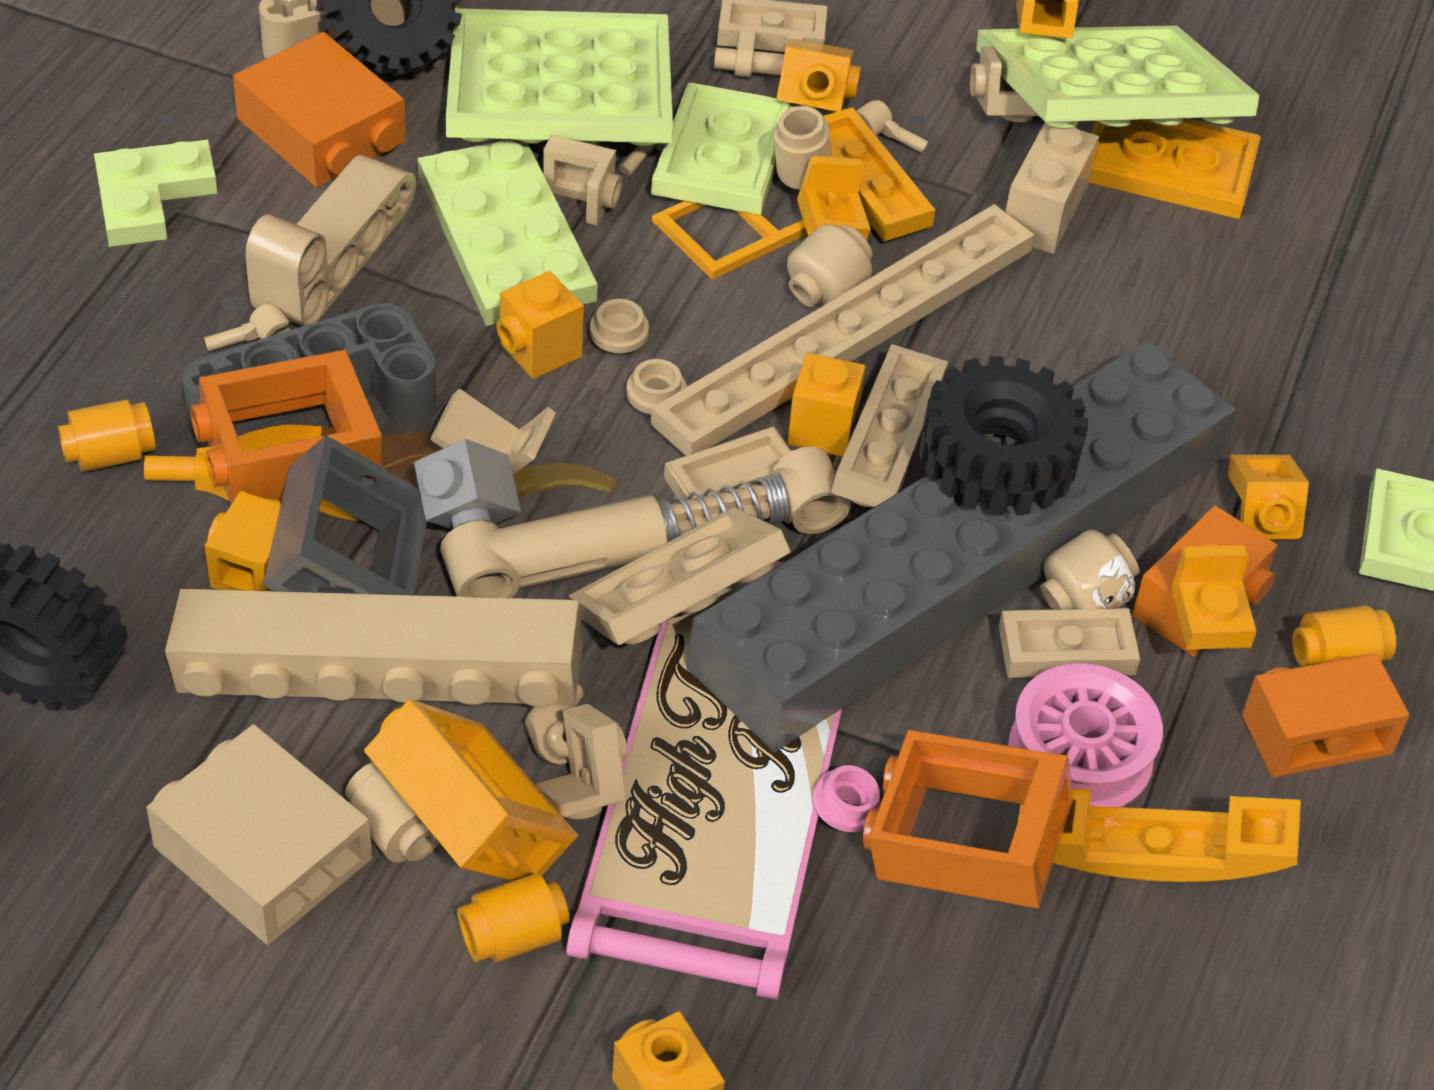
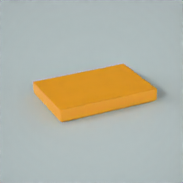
[1089,118,1261,219]

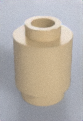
[773,106,832,189]
[345,762,439,863]

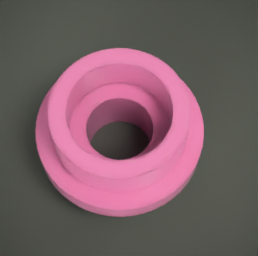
[813,765,881,832]

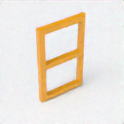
[651,167,808,280]

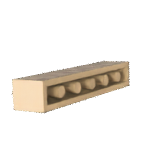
[165,589,583,707]

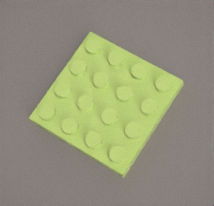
[446,8,673,146]
[976,26,1259,128]

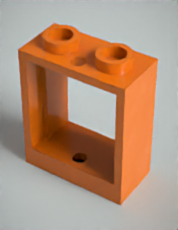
[190,350,382,505]
[863,730,1073,909]

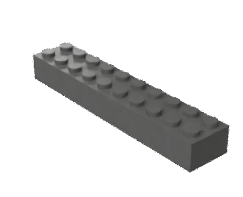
[687,340,1237,753]

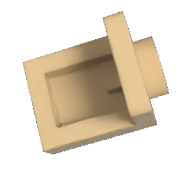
[970,47,1039,122]
[544,135,622,226]
[536,703,627,819]

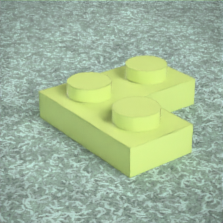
[94,140,217,247]

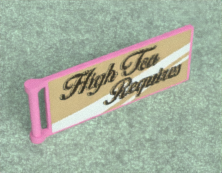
[567,561,842,1000]

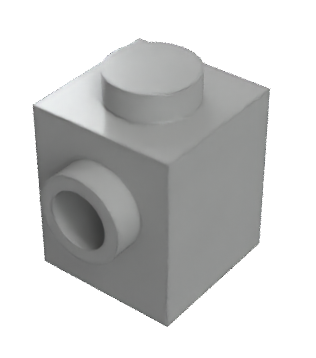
[414,439,521,529]

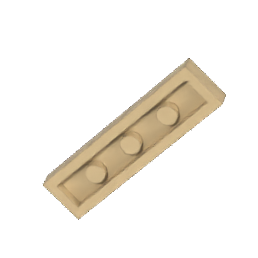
[831,344,948,507]

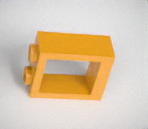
[364,698,578,881]

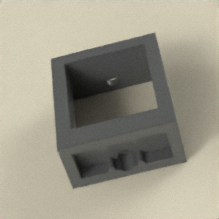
[263,435,427,595]

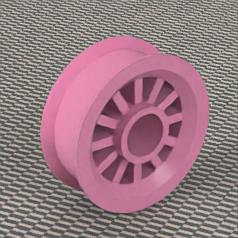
[1008,663,1163,807]

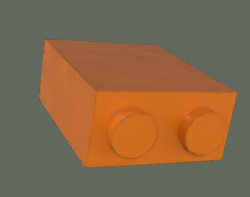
[233,31,406,188]

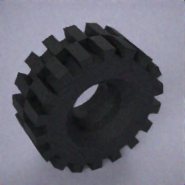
[316,0,462,79]
[919,356,1088,516]
[0,543,127,711]

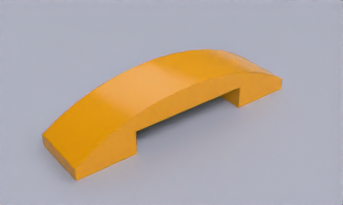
[1017,788,1301,882]

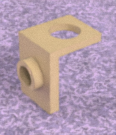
[431,389,556,475]

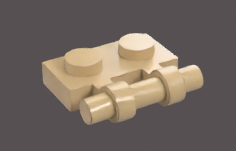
[714,0,828,78]

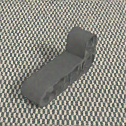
[182,303,437,434]

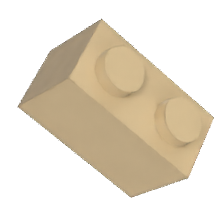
[1006,123,1099,254]

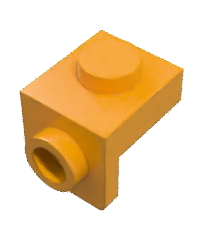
[797,156,871,241]

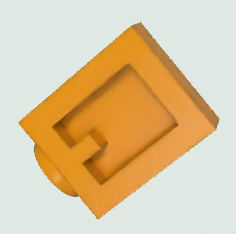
[1228,455,1309,539]
[1171,544,1257,650]

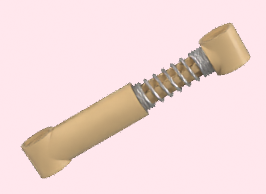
[440,446,851,598]

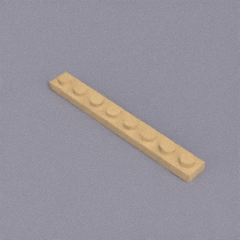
[651,204,1035,456]

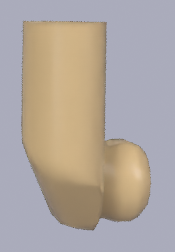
[525,684,584,765]

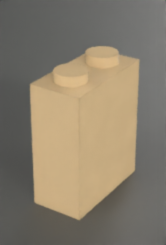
[146,724,372,946]

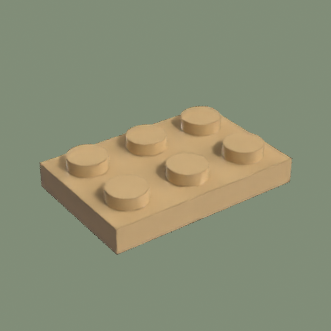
[568,507,791,646]

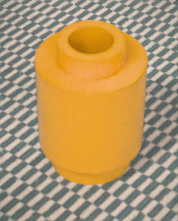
[58,399,156,473]
[1292,605,1396,666]
[457,873,569,964]

